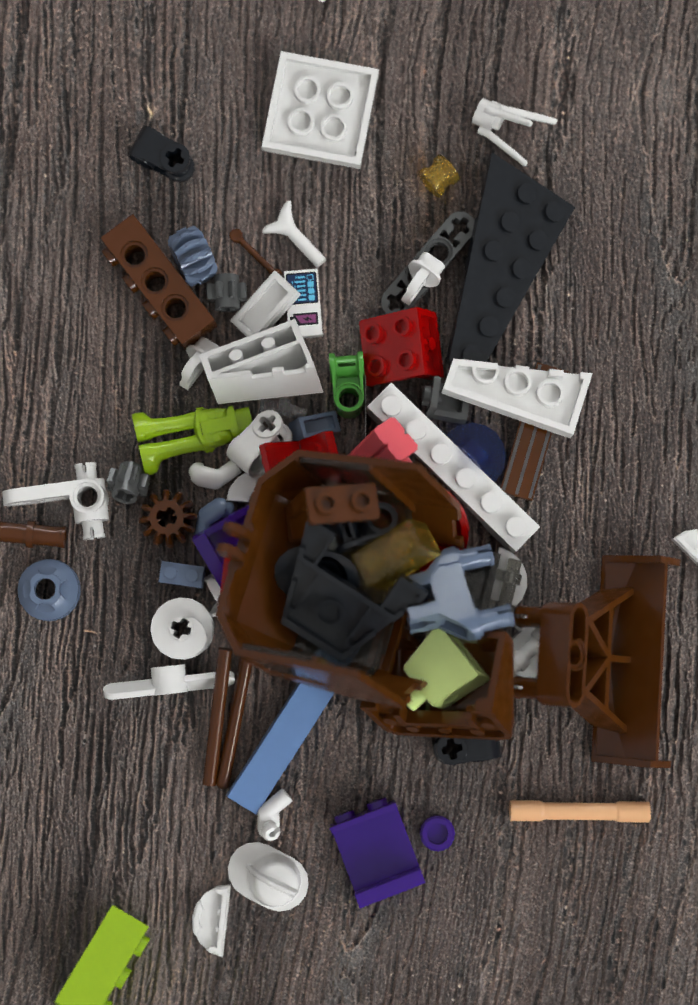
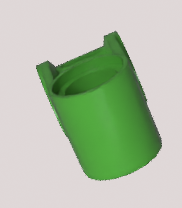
[329,351,365,419]

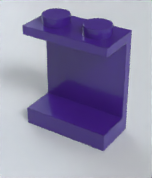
[329,797,426,908]

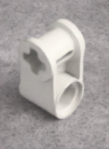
[226,410,293,478]

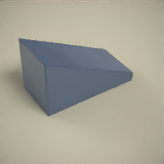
[288,411,341,441]

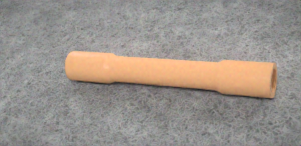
[509,800,651,823]

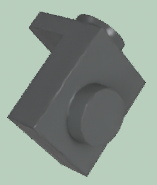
[421,376,469,425]

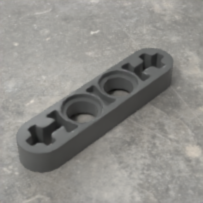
[381,211,474,315]

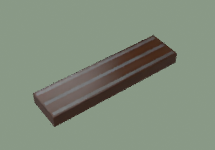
[500,362,570,502]

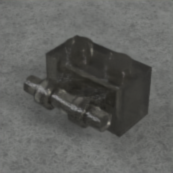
[464,546,522,629]

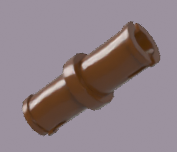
[0,520,67,548]

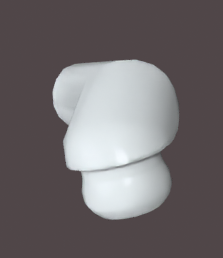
[189,460,242,490]
[257,788,293,841]

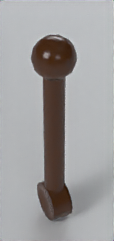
[229,229,283,277]

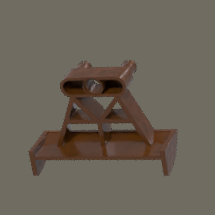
[514,555,681,768]

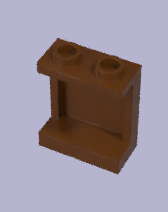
[284,483,380,542]

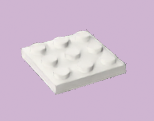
[262,51,379,169]

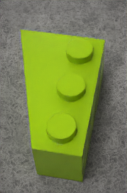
[54,905,151,1005]

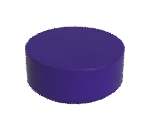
[420,815,455,851]

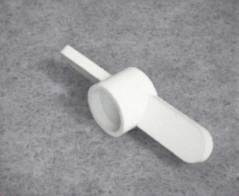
[103,664,235,700]

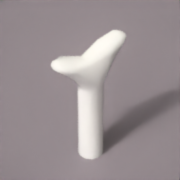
[262,200,326,268]

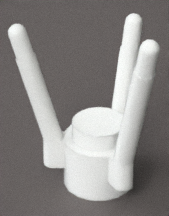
[472,98,557,166]

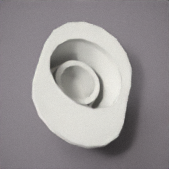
[228,842,309,912]

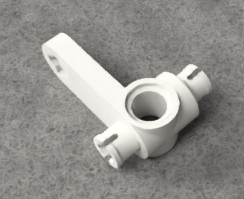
[2,462,109,540]

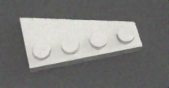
[441,358,593,438]

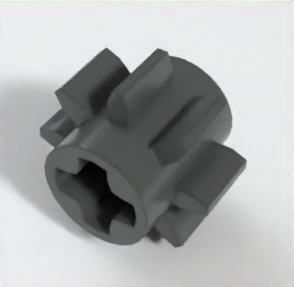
[206,273,247,312]
[106,461,150,504]

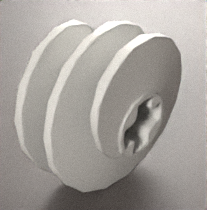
[150,597,214,660]

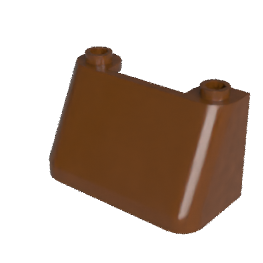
[360,628,514,740]

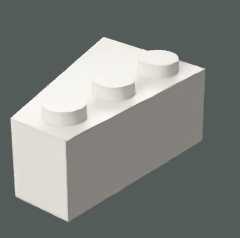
[199,319,324,404]

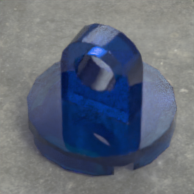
[446,423,506,482]

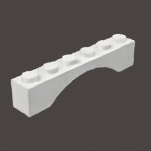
[367,383,540,554]

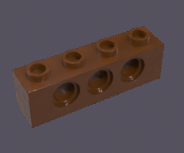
[101,214,217,351]

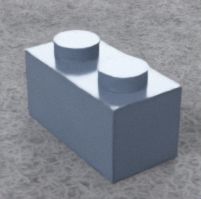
[159,561,206,589]

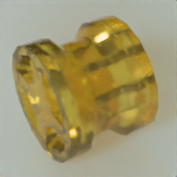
[418,154,460,198]

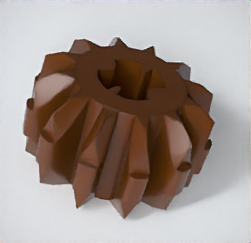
[139,489,198,548]

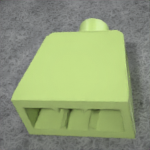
[403,629,491,711]

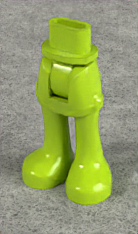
[132,405,252,475]

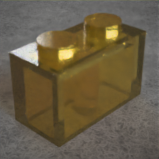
[351,519,442,590]

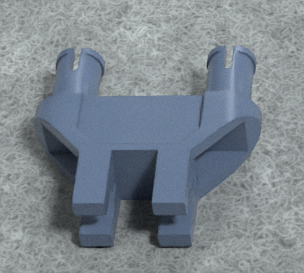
[407,543,515,641]

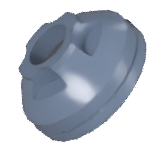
[17,559,81,621]

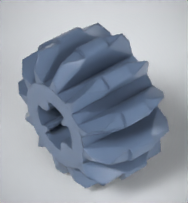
[168,225,217,287]

